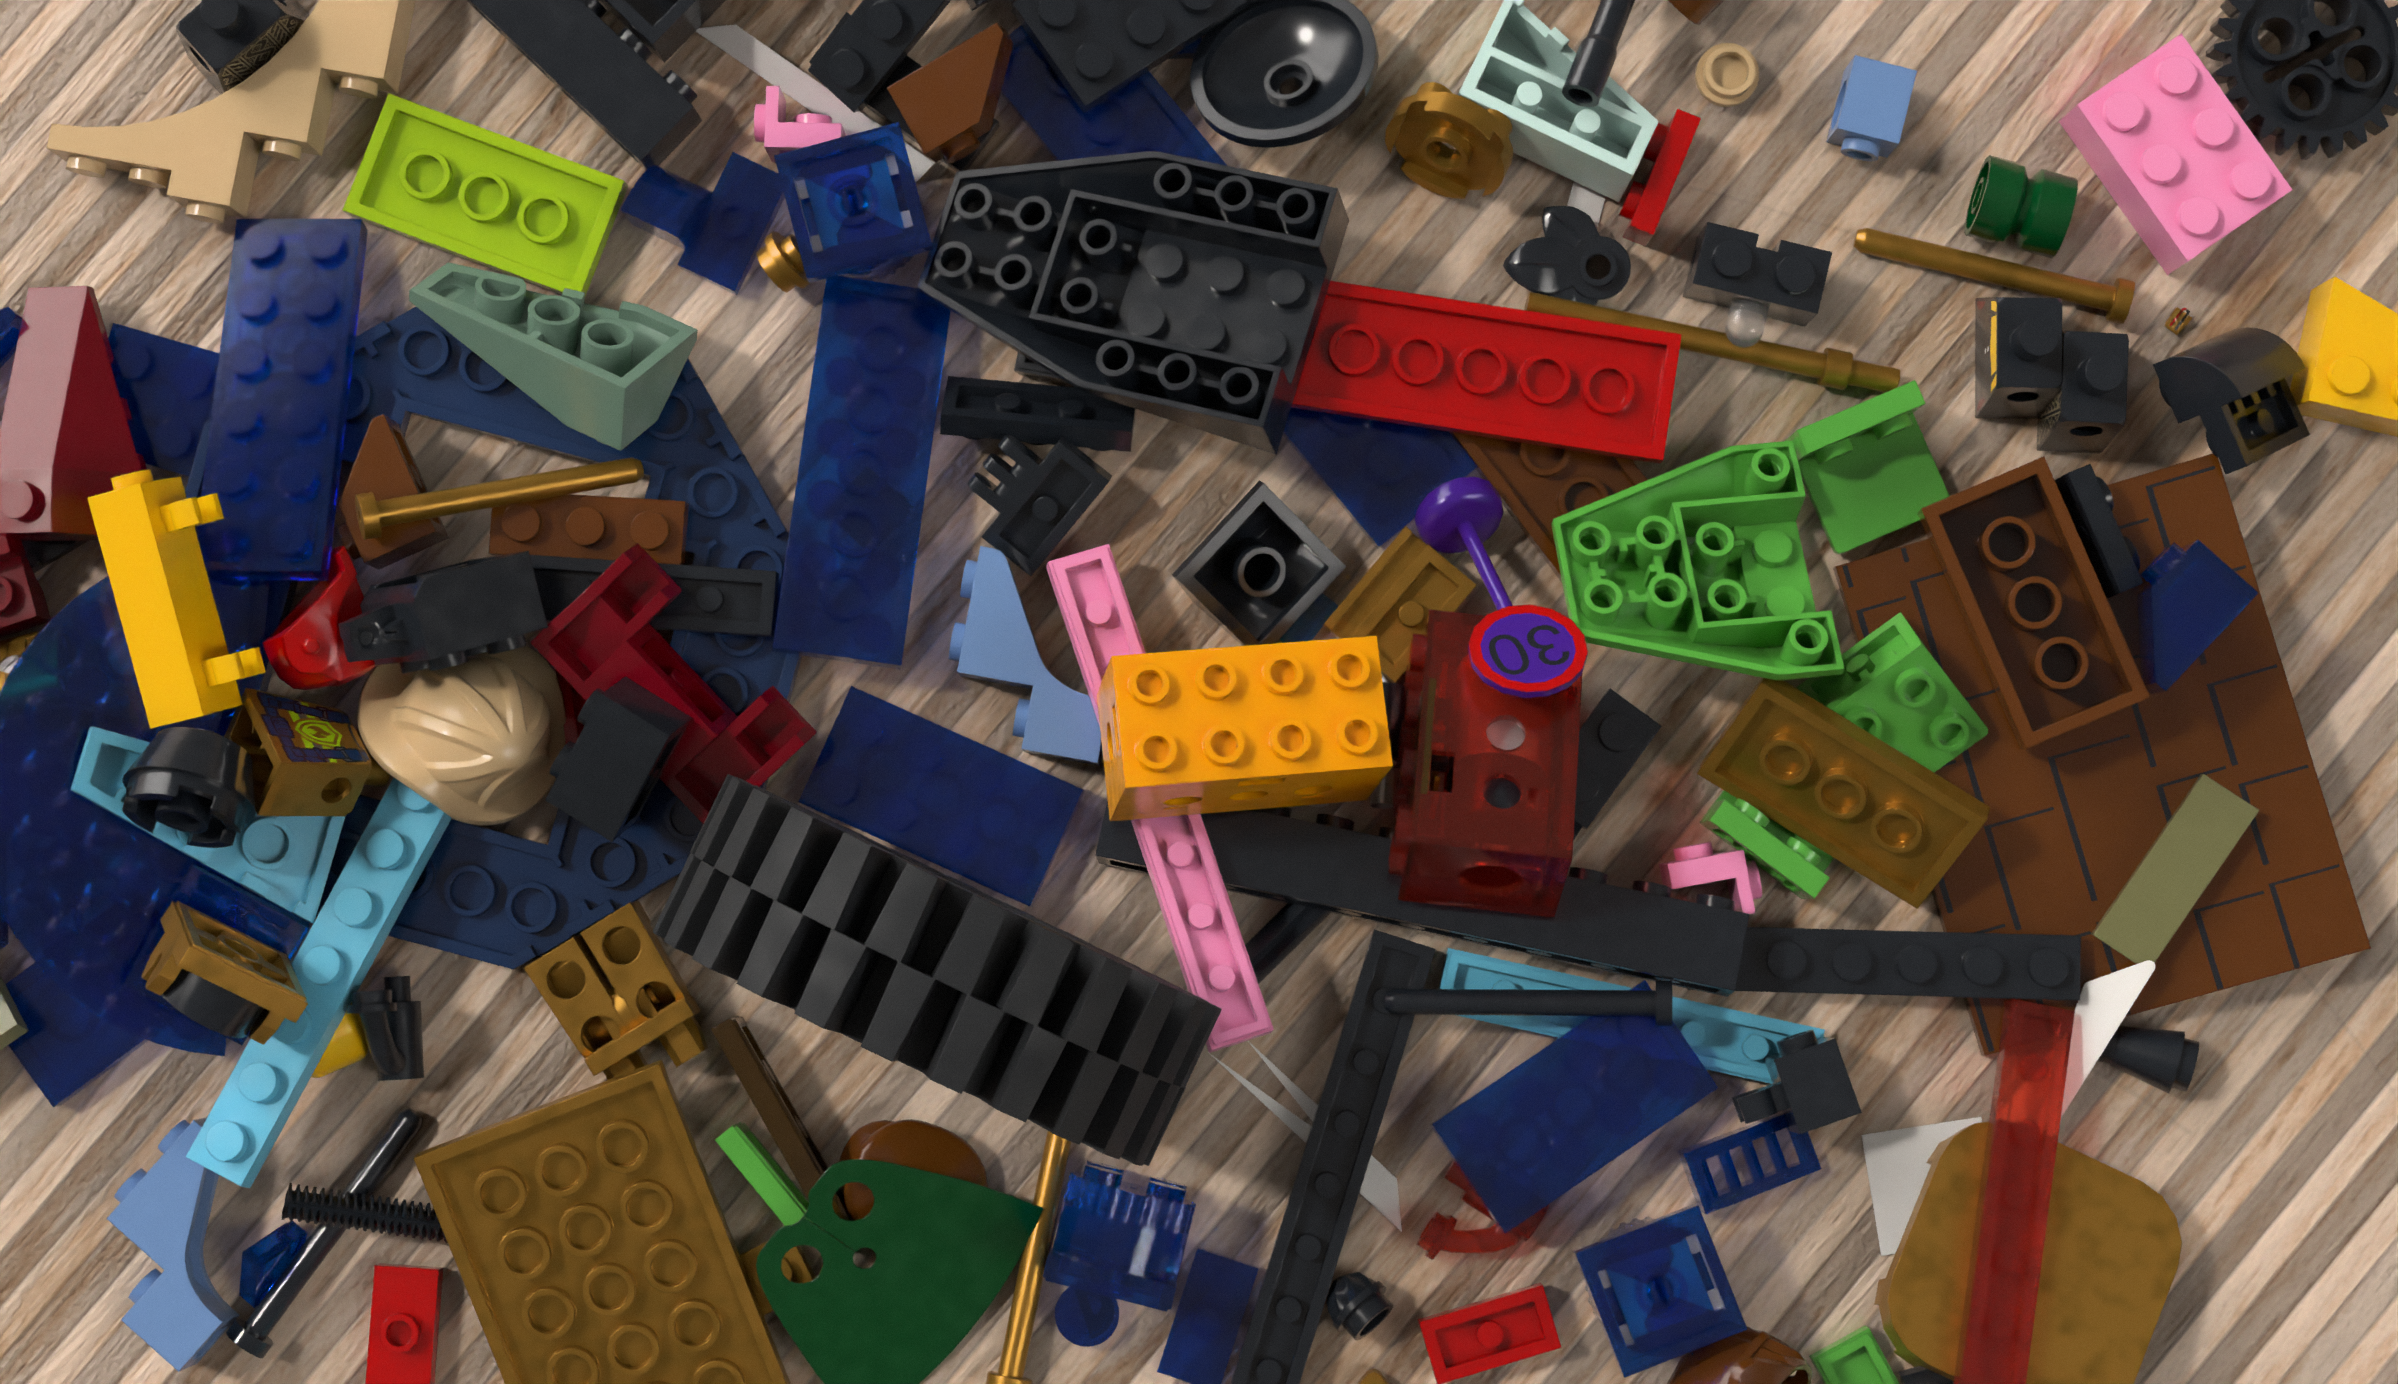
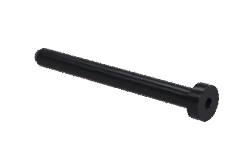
[1385,981,1672,1027]
[226,1108,423,1358]

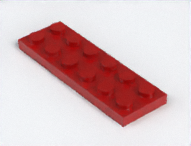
[1291,281,1682,464]

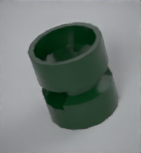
[1964,155,2078,258]

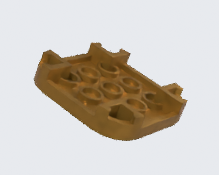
[1874,1120,2182,1384]

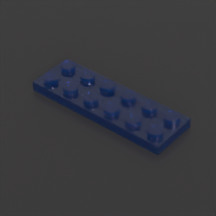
[196,219,368,581]
[772,274,951,670]

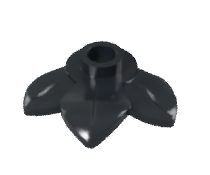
[1503,206,1631,306]

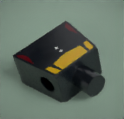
[1975,297,2062,419]

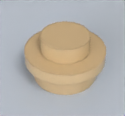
[1695,43,1759,107]

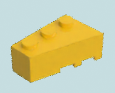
[2290,276,2398,437]

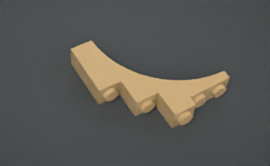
[47,0,416,224]

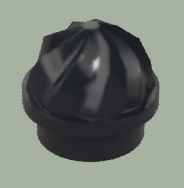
[1326,1272,1393,1341]

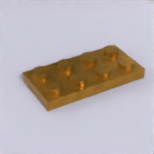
[1697,677,1991,909]

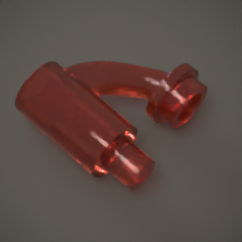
[1416,1156,1549,1260]

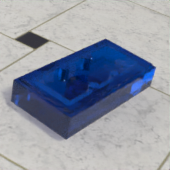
[677,152,792,295]
[1157,1246,1259,1384]

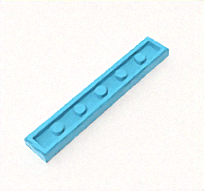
[1438,948,1825,1084]

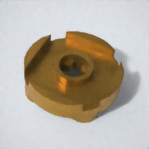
[1385,82,1513,199]

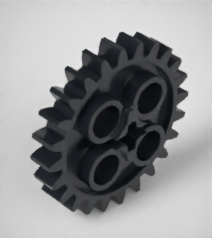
[2206,0,2398,160]

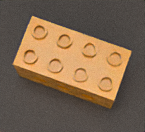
[1097,636,1393,821]

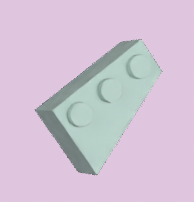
[1458,0,1659,202]

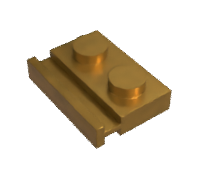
[1323,526,1477,683]

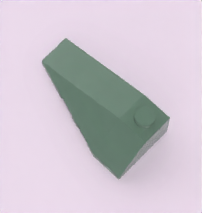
[409,262,698,451]

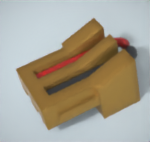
[2164,307,2193,335]

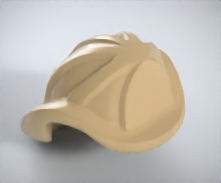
[357,646,566,825]

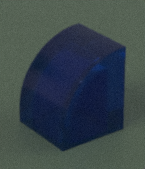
[620,165,716,252]

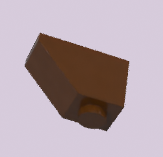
[887,22,1014,163]
[338,414,449,570]

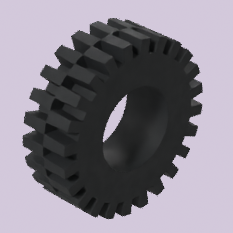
[653,774,1222,1166]

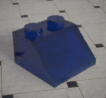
[2137,539,2258,694]

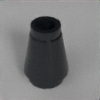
[2098,1026,2199,1093]

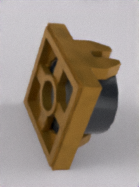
[141,901,308,1045]

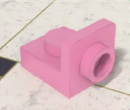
[754,86,848,163]

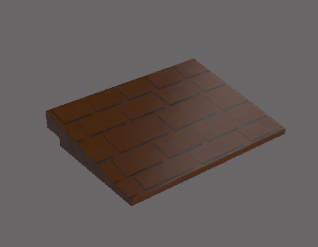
[1833,454,2371,1056]

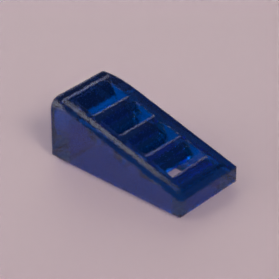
[1678,1113,1822,1215]

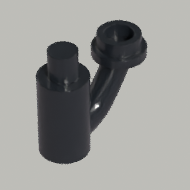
[347,976,424,1081]

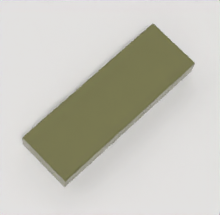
[2091,774,2259,964]

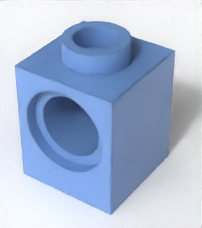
[1826,55,1917,161]

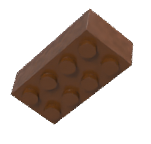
[1918,456,2150,749]

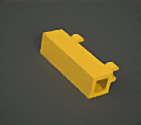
[87,469,266,729]

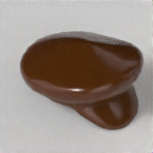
[839,1119,988,1221]

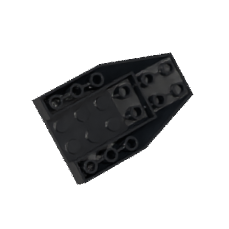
[917,151,1349,455]

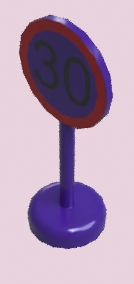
[1415,477,1588,698]

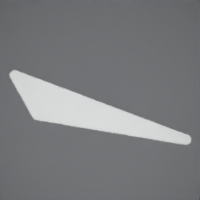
[2033,960,2156,1138]

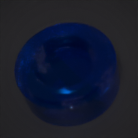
[1055,1280,1120,1347]

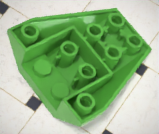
[1551,441,1844,681]

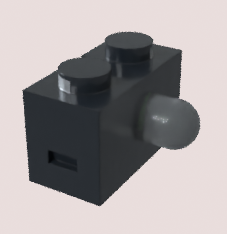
[1683,222,1832,348]

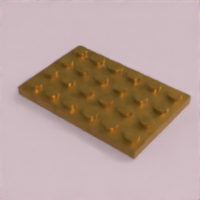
[413,1060,791,1384]

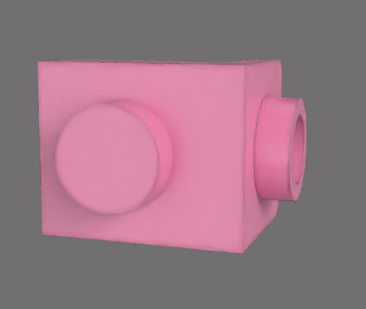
[1659,842,1762,914]

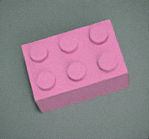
[2059,33,2293,275]

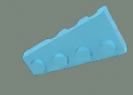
[71,726,346,924]

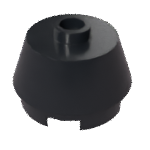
[122,727,256,848]

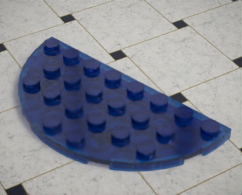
[0,539,273,1056]

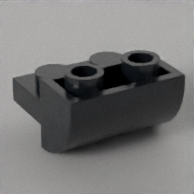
[2153,328,2310,474]

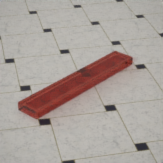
[1953,999,2075,1384]

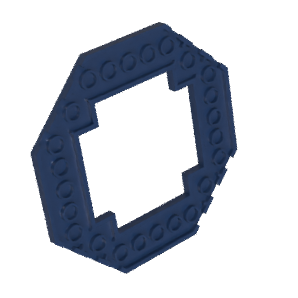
[167,307,821,969]

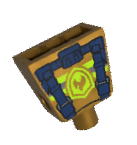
[224,688,390,816]

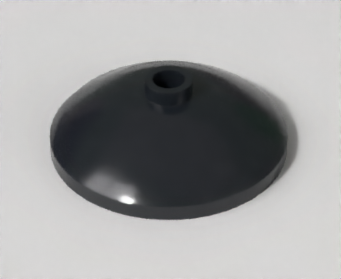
[1190,0,1379,148]

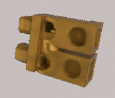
[524,901,708,1080]

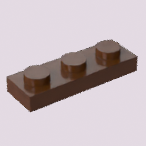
[488,494,689,565]

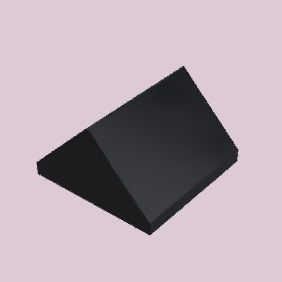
[1172,480,1346,646]

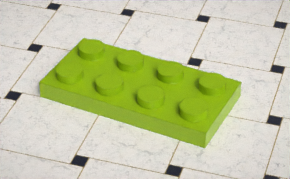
[343,93,628,296]

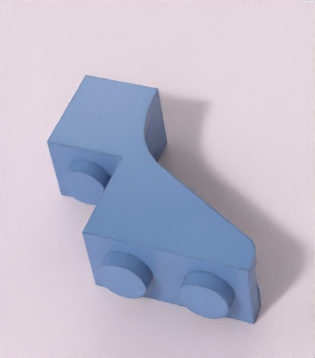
[949,546,1102,766]
[107,1118,239,1372]

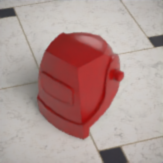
[263,545,377,690]

